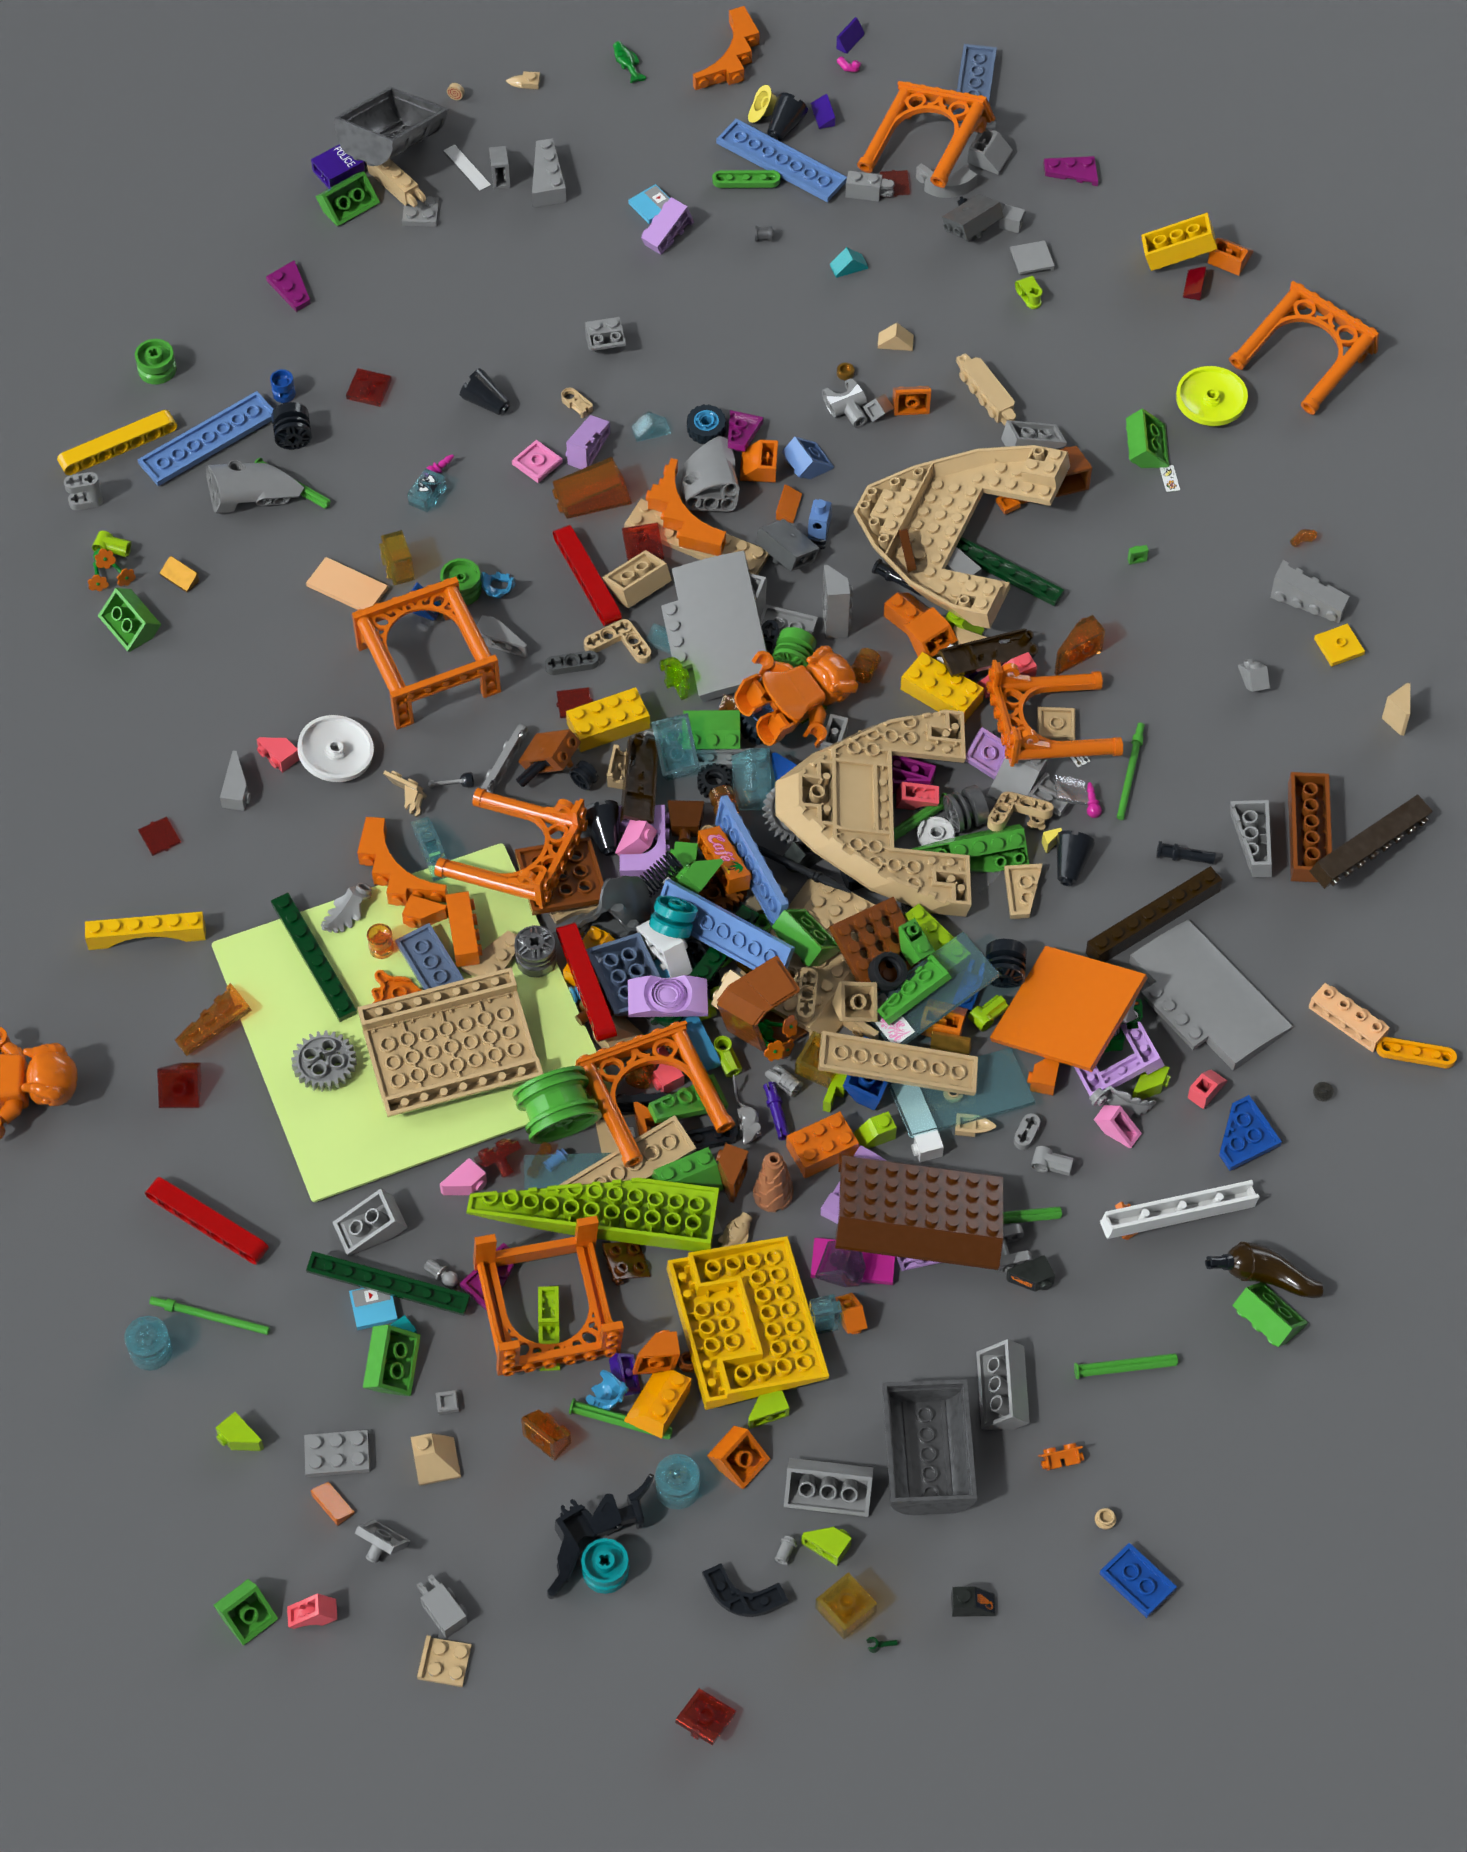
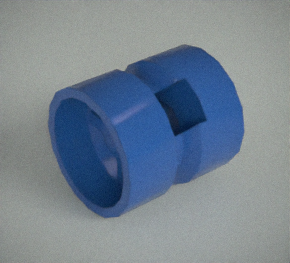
[270,369,296,403]

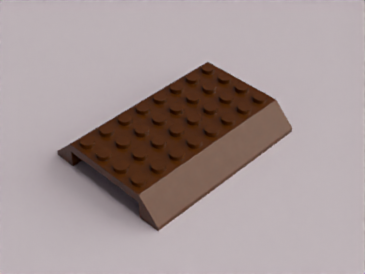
[835,1154,1003,1270]

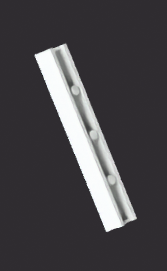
[1100,1180,1259,1239]

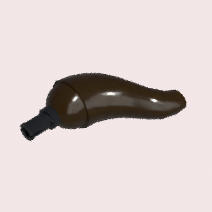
[1205,1242,1324,1298]

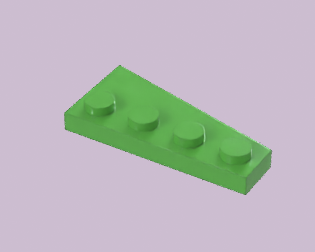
[877,954,952,1025]
[648,1074,729,1124]

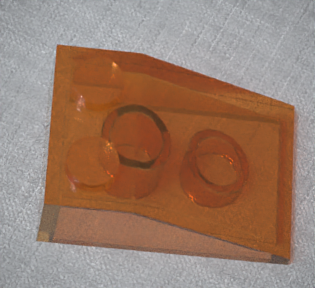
[1054,615,1105,675]

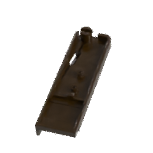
[936,629,1038,677]
[620,733,659,824]

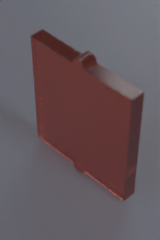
[879,170,910,197]
[556,687,593,718]
[138,816,181,856]

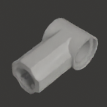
[1031,1146,1074,1176]

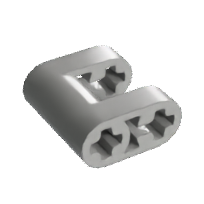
[64,472,103,510]
[996,1224,1033,1274]

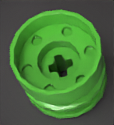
[772,627,817,668]

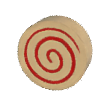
[447,83,465,100]

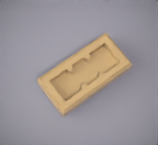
[843,1021,879,1040]

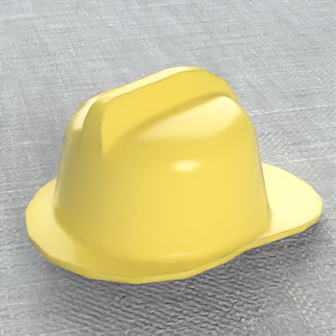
[748,85,777,123]

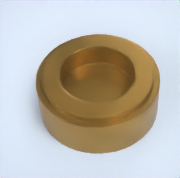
[837,363,854,380]

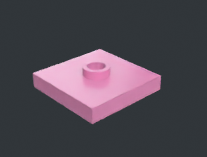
[512,440,563,483]

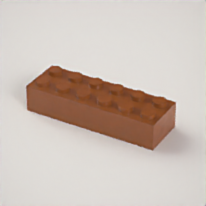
[1288,772,1332,882]

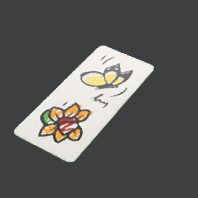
[1160,465,1180,492]

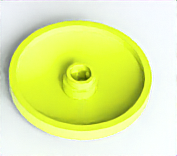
[1176,366,1248,426]

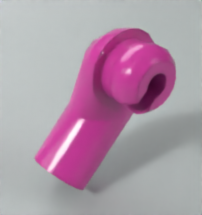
[837,56,861,72]

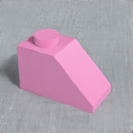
[615,820,658,857]
[1094,1105,1142,1148]
[440,1158,487,1195]

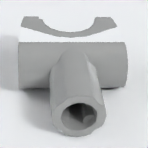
[822,378,867,428]

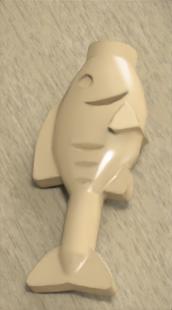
[718,1212,752,1247]

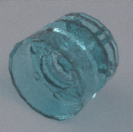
[124,1316,173,1371]
[655,1454,700,1510]

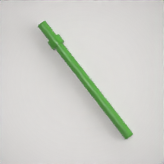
[1117,723,1145,820]
[149,1296,270,1335]

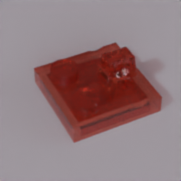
[346,368,392,407]
[622,523,664,561]
[675,1688,736,1746]

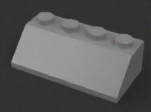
[822,565,853,639]
[976,1339,1030,1430]
[784,1458,874,1517]

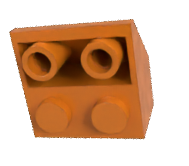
[1208,238,1254,276]
[740,440,778,482]
[903,607,958,657]
[920,1000,968,1037]

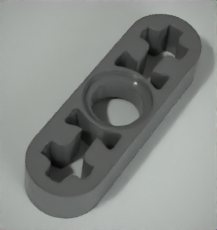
[545,651,599,675]

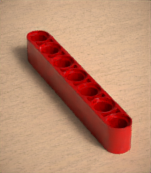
[553,525,622,626]
[556,923,617,1042]
[145,1177,269,1265]

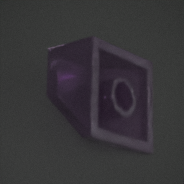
[815,1241,866,1288]

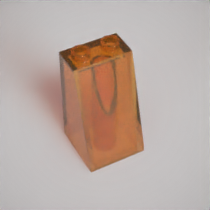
[552,457,632,519]

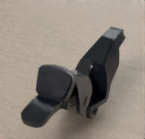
[547,1473,654,1599]

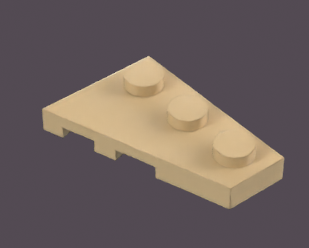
[1004,864,1042,919]

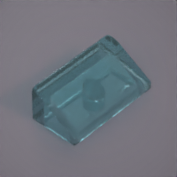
[646,623,671,654]

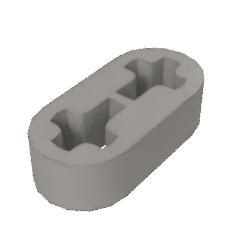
[1014,1113,1040,1150]

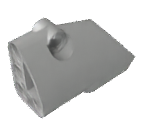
[680,436,740,512]
[206,460,304,513]

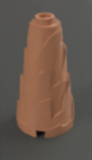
[753,1152,794,1212]

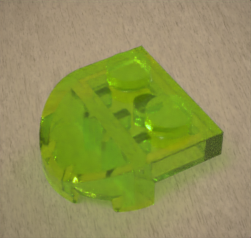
[660,657,690,700]

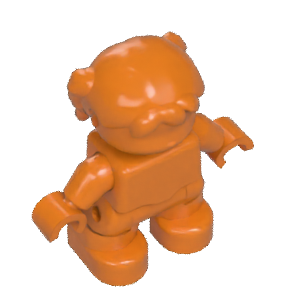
[735,646,858,748]
[0,1027,78,1139]

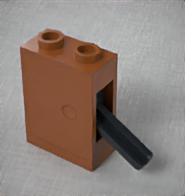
[516,729,581,787]

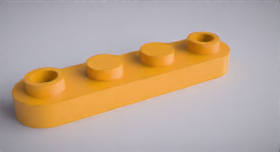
[1376,1037,1457,1068]

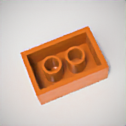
[786,1112,859,1179]

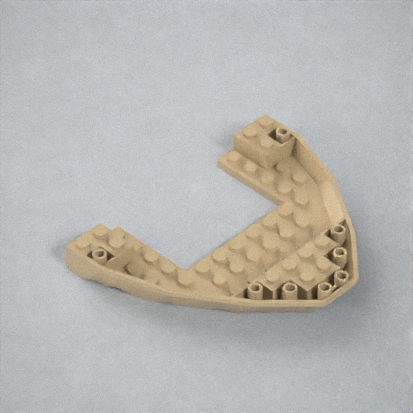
[853,445,1070,629]
[775,710,971,917]

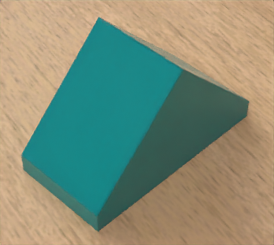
[830,247,868,278]

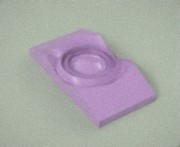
[628,975,708,1017]

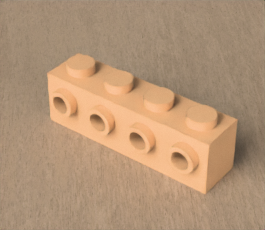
[1309,983,1390,1052]

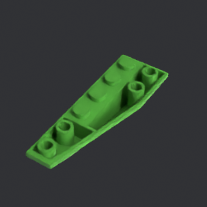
[912,824,1029,872]

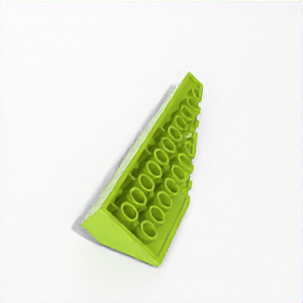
[466,1178,719,1252]

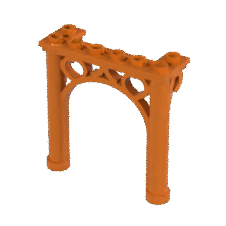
[857,81,995,188]
[1229,281,1379,415]
[986,660,1123,767]
[434,788,588,909]
[575,1020,735,1168]

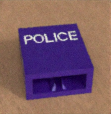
[311,144,366,189]

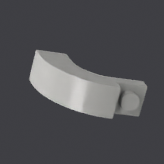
[916,163,978,198]

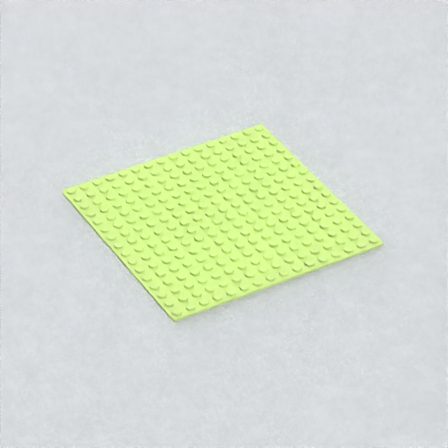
[212,843,612,1202]

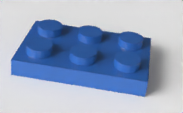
[1099,1543,1177,1618]

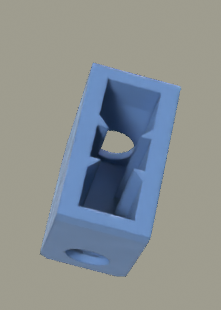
[808,499,832,541]

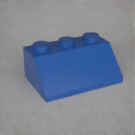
[843,1036,888,1111]

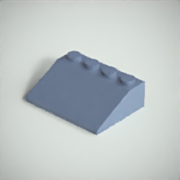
[586,932,660,1016]

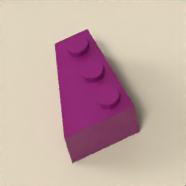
[892,755,936,793]

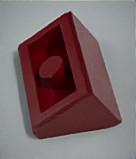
[1183,267,1206,300]

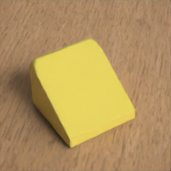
[1042,828,1062,853]

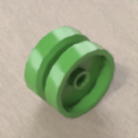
[135,339,177,385]
[440,558,482,605]

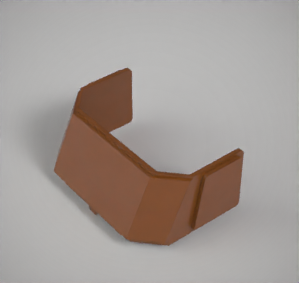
[717,956,808,1052]

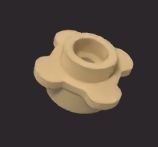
[1027,816,1047,830]

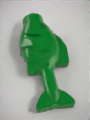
[613,41,646,83]

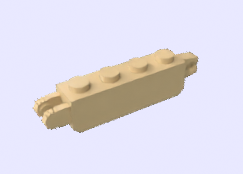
[365,159,426,207]
[956,353,1016,426]

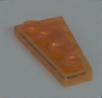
[175,983,252,1056]

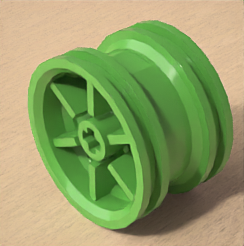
[513,1066,602,1144]

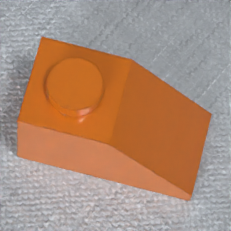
[402,895,448,928]
[1027,1058,1060,1096]
[833,1293,867,1334]

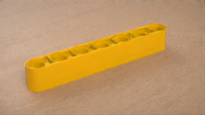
[57,410,177,475]

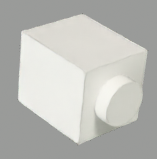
[911,1130,944,1162]

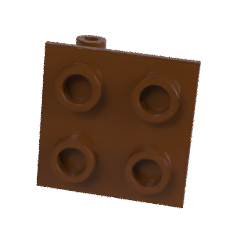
[602,1242,651,1285]

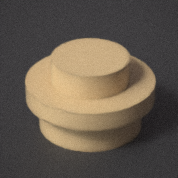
[1095,1508,1116,1530]

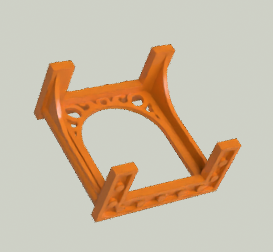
[352,576,501,730]
[473,1215,624,1376]

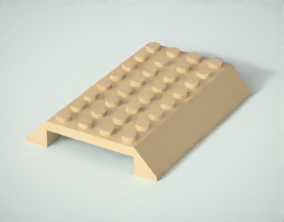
[740,879,898,1046]
[357,967,543,1117]

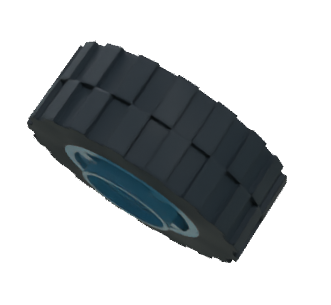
[687,404,726,444]

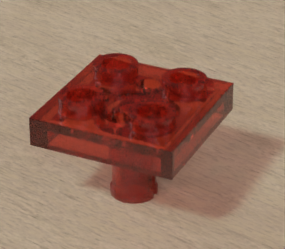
[474,1138,521,1177]

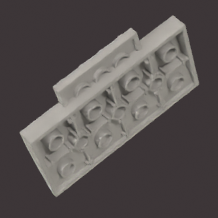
[661,550,770,702]
[1129,920,1293,1071]

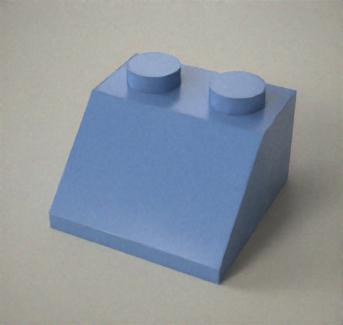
[782,436,834,479]

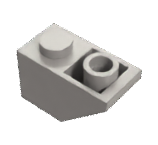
[1238,659,1270,692]

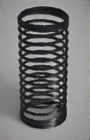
[640,851,683,898]

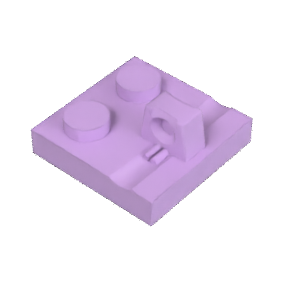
[965,727,1005,779]

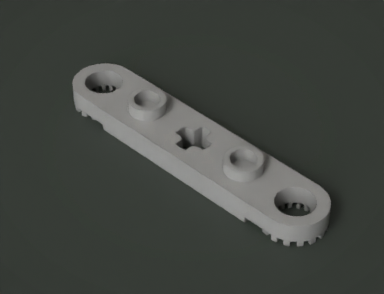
[481,724,528,793]

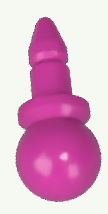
[424,454,454,478]
[1086,782,1102,818]

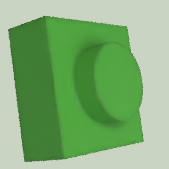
[1127,545,1149,565]

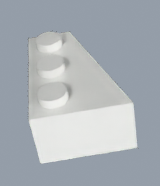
[636,920,692,978]

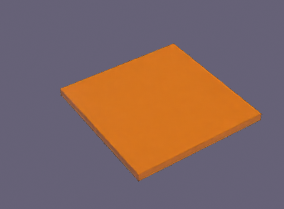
[990,946,1148,1072]

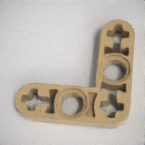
[584,619,651,664]
[987,791,1054,832]
[787,966,818,1022]

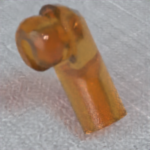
[1290,529,1317,547]

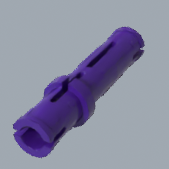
[763,1082,790,1141]

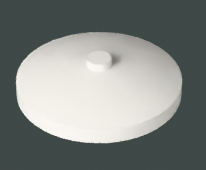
[297,715,374,782]

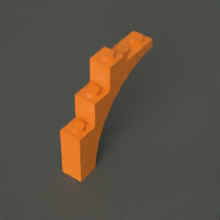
[693,6,760,90]
[646,458,726,556]
[357,817,448,906]

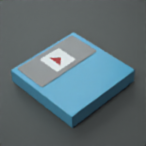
[628,184,670,224]
[349,1288,398,1330]

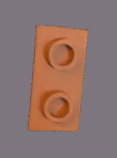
[1038,1443,1084,1471]

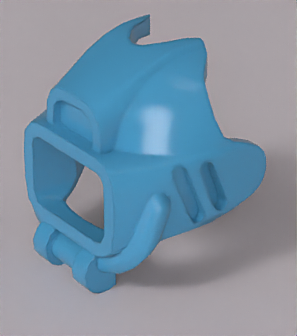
[481,571,516,598]
[585,1370,629,1410]

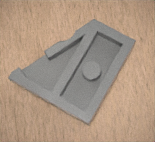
[1028,772,1070,816]

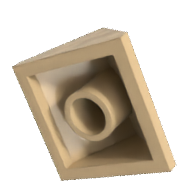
[1382,683,1410,736]
[832,981,878,1022]

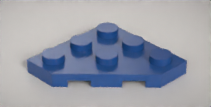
[1219,1095,1282,1171]

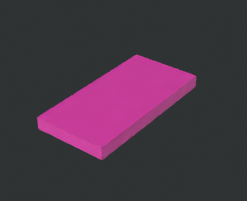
[811,1238,895,1285]

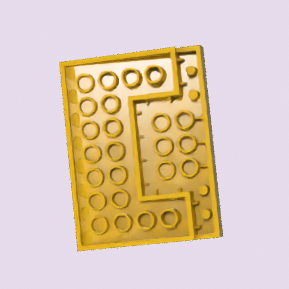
[667,1236,829,1410]

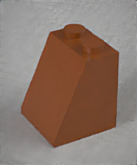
[1055,446,1092,497]

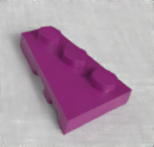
[1043,156,1098,186]
[266,260,311,312]
[728,410,763,452]
[460,1243,516,1311]

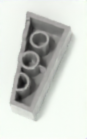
[532,138,566,207]
[1270,560,1350,623]
[1230,800,1272,877]

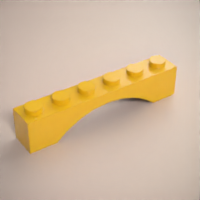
[85,912,206,950]

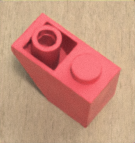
[256,737,300,773]
[1188,1069,1227,1109]

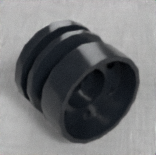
[271,402,312,450]
[984,938,1027,988]

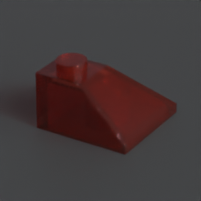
[157,1063,201,1108]

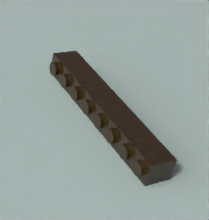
[1309,794,1433,889]
[1086,866,1223,962]

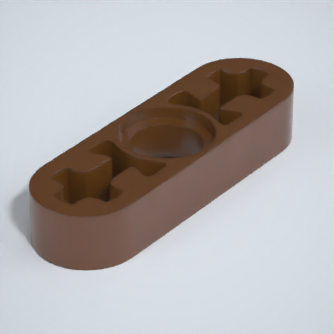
[898,528,917,573]

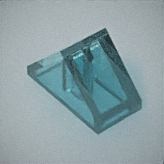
[632,411,671,442]

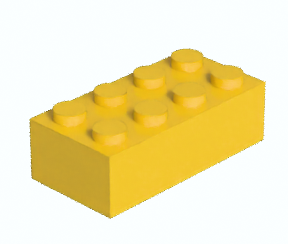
[1141,212,1218,271]
[900,652,984,723]
[566,687,650,752]

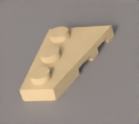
[461,931,517,977]

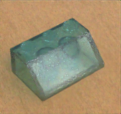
[651,713,700,781]
[731,748,772,811]

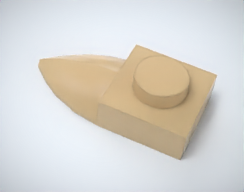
[506,71,540,89]
[955,1114,996,1137]

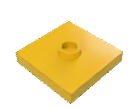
[1314,623,1365,667]

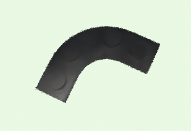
[702,1563,789,1617]

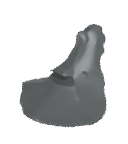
[573,875,651,938]

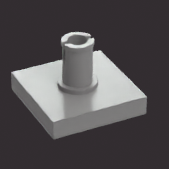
[355,1520,410,1563]

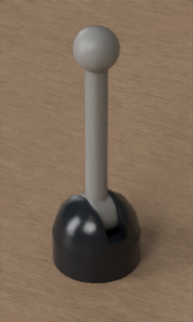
[428,772,474,788]

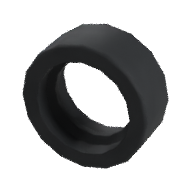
[868,952,908,991]

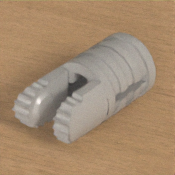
[765,1064,803,1097]

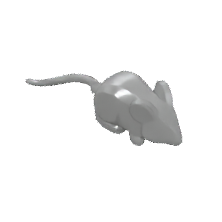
[733,1075,761,1145]

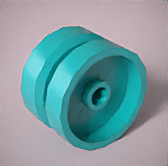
[649,895,698,939]
[581,1538,629,1594]

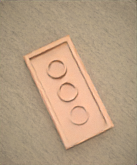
[306,557,388,610]

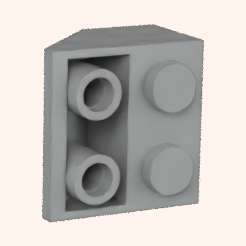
[968,128,1013,175]
[585,317,626,351]

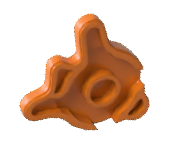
[371,970,422,1003]

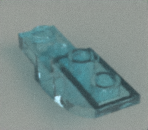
[410,817,447,882]

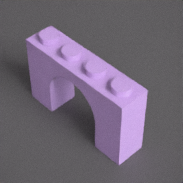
[619,805,670,880]

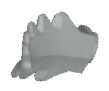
[321,883,372,933]
[1089,1086,1156,1118]

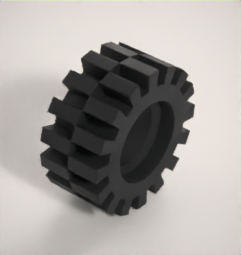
[697,763,731,800]

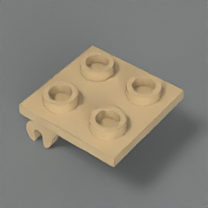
[383,771,427,817]

